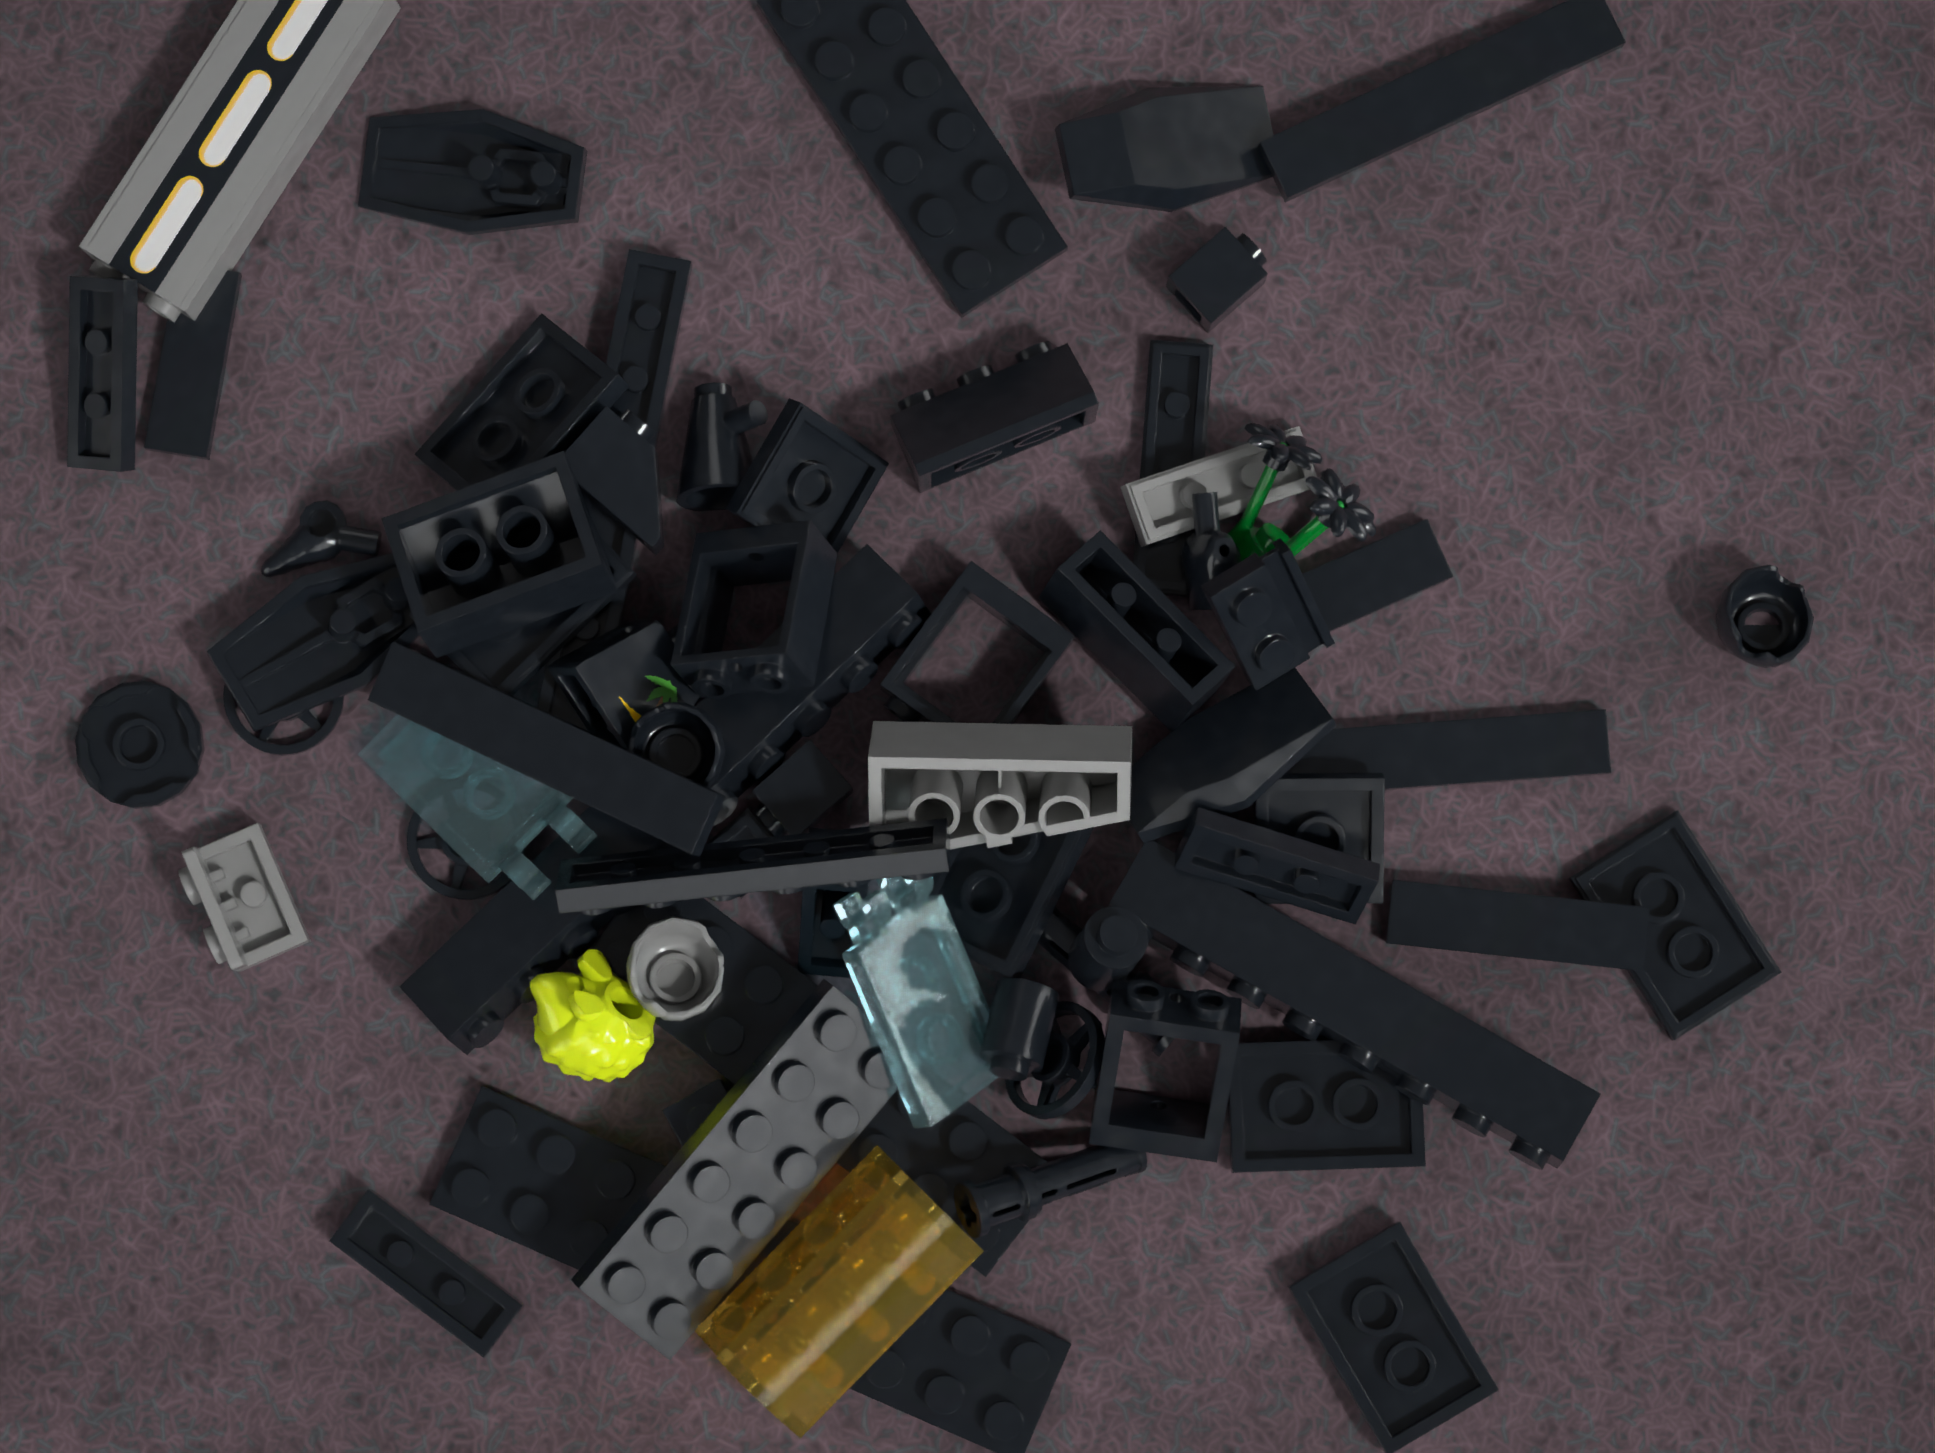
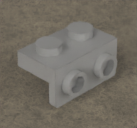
[178,823,311,972]

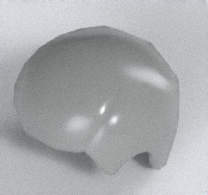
[626,916,724,1021]

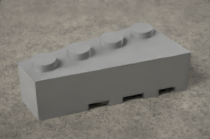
[868,721,1132,850]

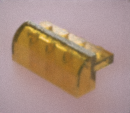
[695,1145,984,1438]

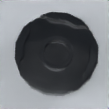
[75,681,205,809]

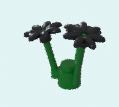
[1228,423,1376,561]

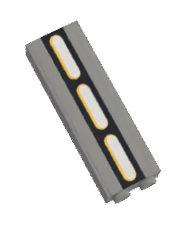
[79,0,401,323]

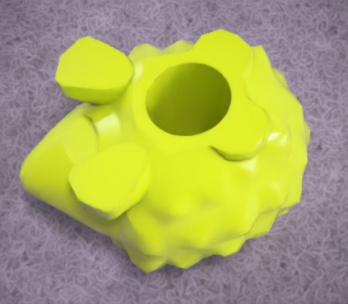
[529,949,656,1083]

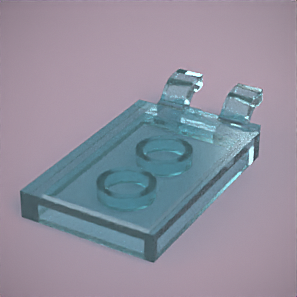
[358,663,597,900]
[833,877,998,1128]

